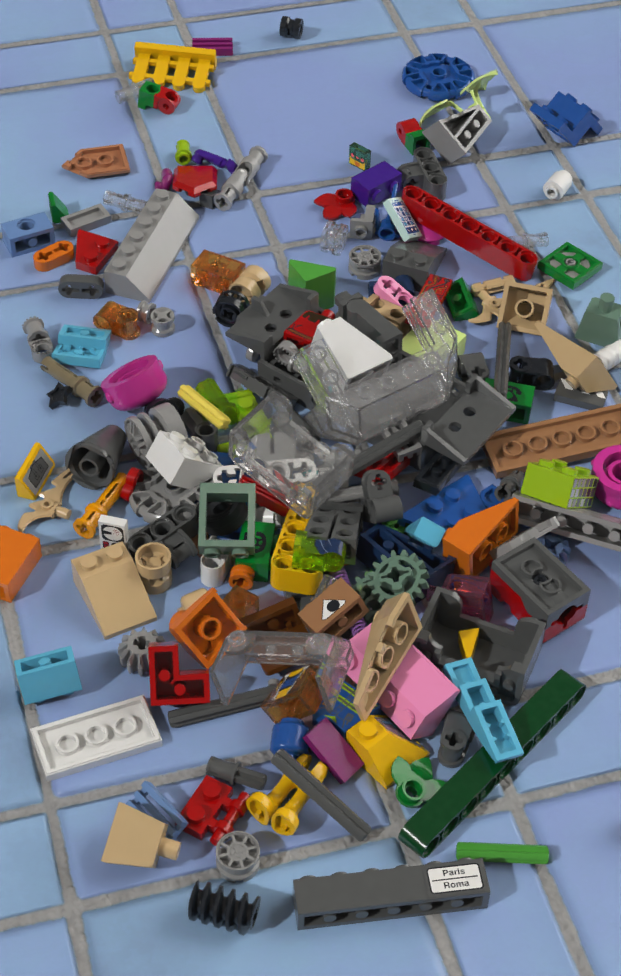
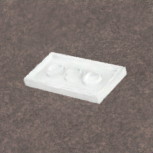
[30,694,163,782]

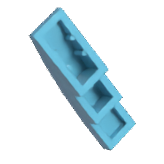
[442,657,524,764]

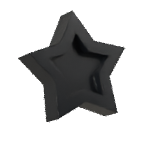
[46,382,73,410]

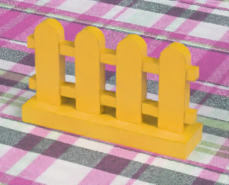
[129,42,217,93]

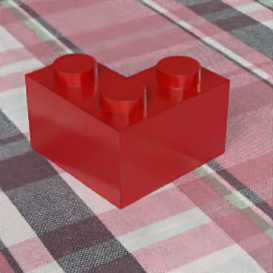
[148,641,210,706]

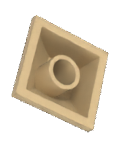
[496,281,553,336]

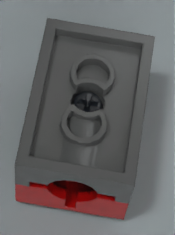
[488,537,591,644]

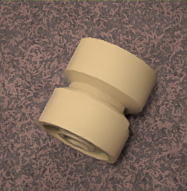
[228,265,271,304]
[135,542,172,594]

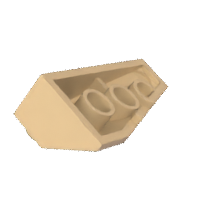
[535,321,618,393]
[353,592,423,721]

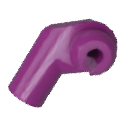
[154,168,173,191]

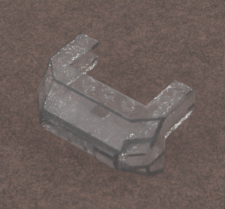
[292,289,458,446]

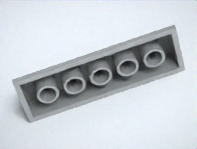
[104,188,199,303]

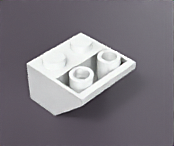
[145,430,223,489]

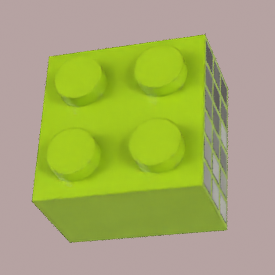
[520,459,599,509]

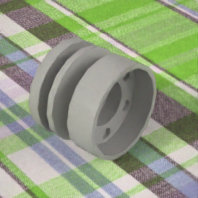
[124,402,188,469]

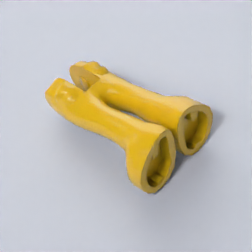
[246,753,329,836]

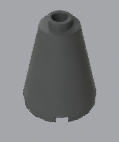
[65,425,127,490]

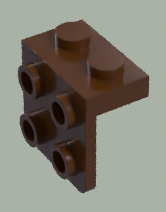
[240,596,318,676]

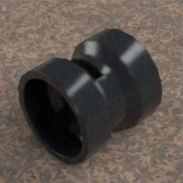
[279,16,304,39]

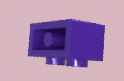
[351,161,402,207]

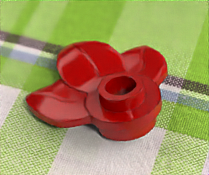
[314,188,357,220]

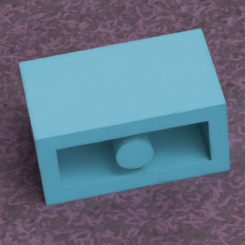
[14,646,82,705]

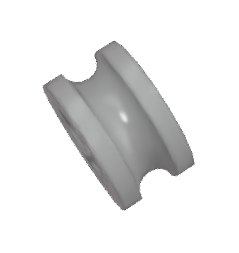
[136,300,156,324]

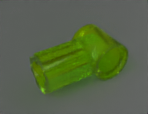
[195,378,240,425]

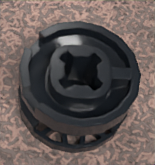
[212,290,250,328]

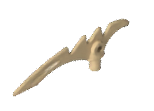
[468,278,555,323]
[18,468,73,532]

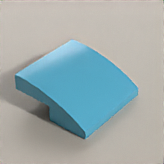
[52,324,112,369]

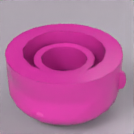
[100,355,167,411]
[591,445,621,510]

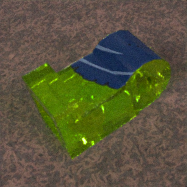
[292,530,346,572]

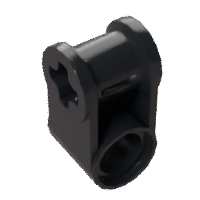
[508,356,555,391]

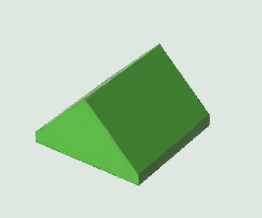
[288,259,336,309]

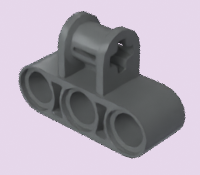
[397,147,447,201]
[358,469,403,524]
[128,503,199,569]

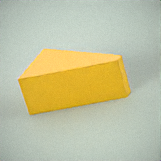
[458,628,479,659]

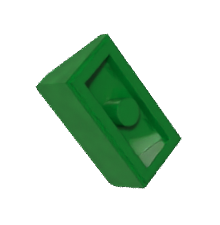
[446,277,480,321]

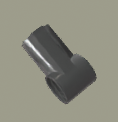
[180,407,219,452]

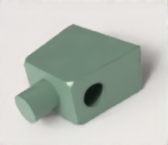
[574,293,621,347]

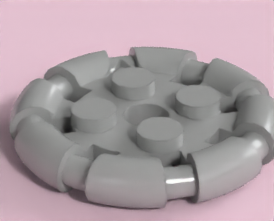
[129,466,223,523]

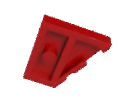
[75,229,119,275]

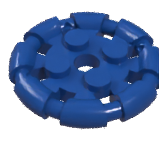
[402,53,475,101]

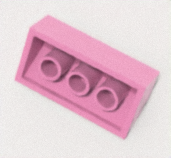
[336,623,460,740]

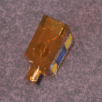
[260,661,330,724]

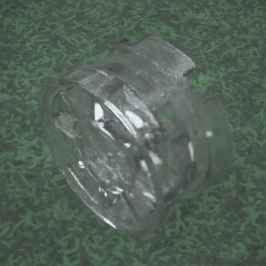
[320,220,348,256]

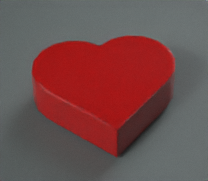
[120,467,144,502]

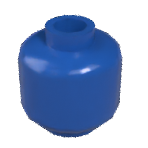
[270,717,310,760]

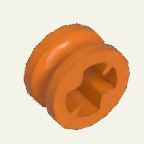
[229,564,255,591]

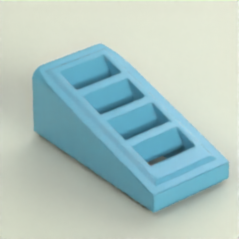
[404,516,446,548]

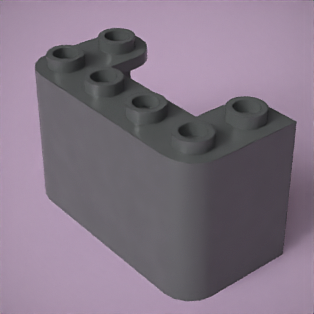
[413,586,546,706]

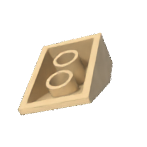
[71,541,157,640]

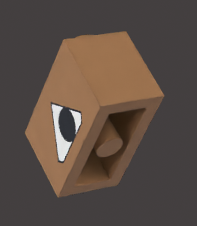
[298,577,369,648]

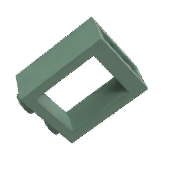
[198,482,256,559]

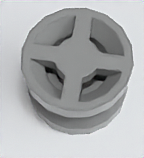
[150,307,175,338]

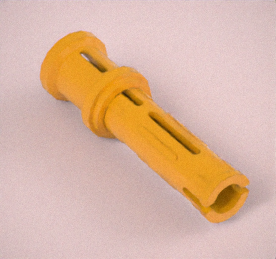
[73,472,127,539]

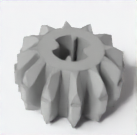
[118,627,165,676]

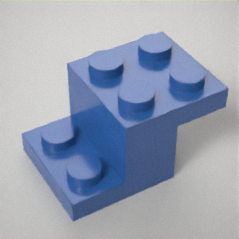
[529,91,603,147]

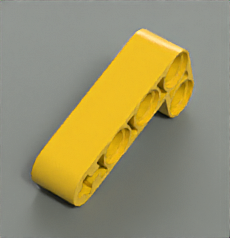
[270,503,323,595]

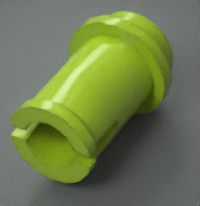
[175,140,192,165]

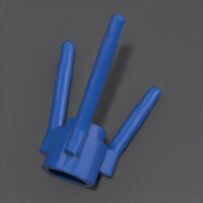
[375,184,400,241]

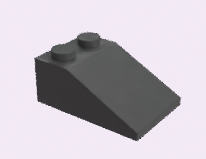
[382,239,447,292]

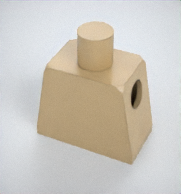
[101,802,181,868]

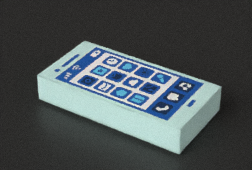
[383,197,422,242]

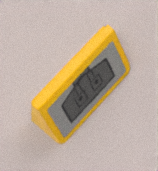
[14,442,55,500]

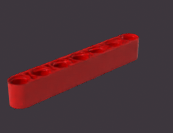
[401,185,538,281]

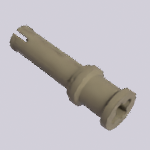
[40,356,104,407]

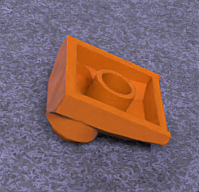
[169,587,247,669]

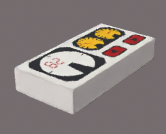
[98,514,130,554]

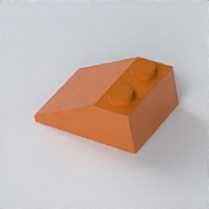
[442,497,519,582]

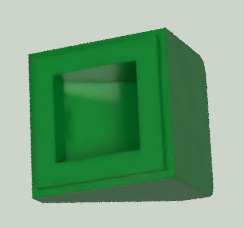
[48,192,69,224]

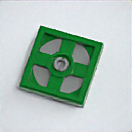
[537,242,603,290]

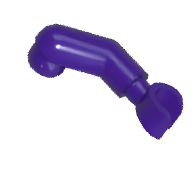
[191,149,238,174]

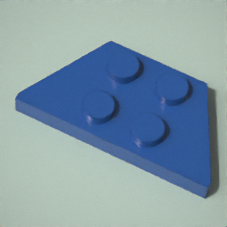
[397,474,486,541]

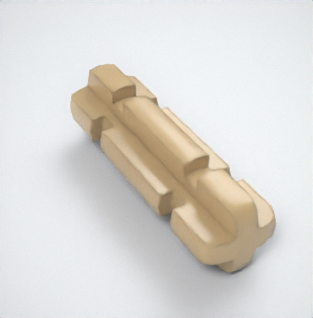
[471,275,516,297]

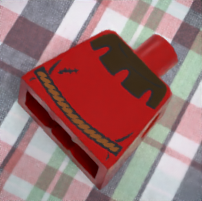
[284,309,335,360]

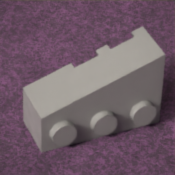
[422,104,492,165]

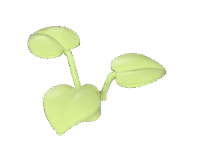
[419,69,498,127]

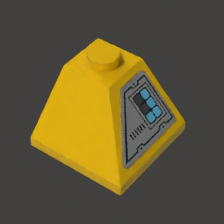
[346,715,430,790]

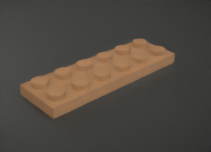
[482,403,621,479]

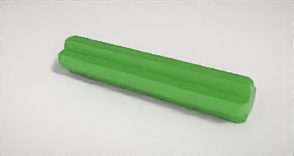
[456,842,549,864]

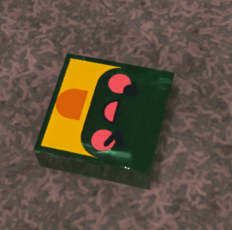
[349,142,371,171]

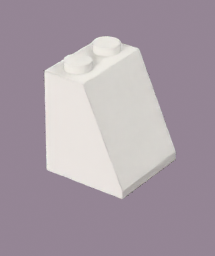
[309,317,393,399]

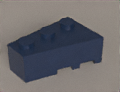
[356,523,457,603]

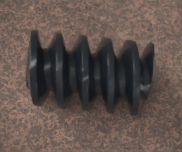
[188,879,261,936]

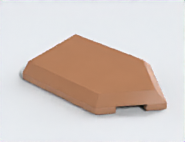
[62,144,130,179]

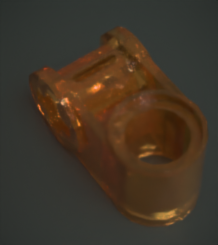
[93,301,141,340]

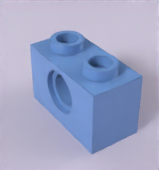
[1,212,55,258]

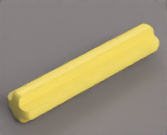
[177,384,231,430]

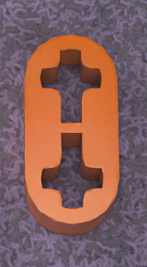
[33,240,74,272]

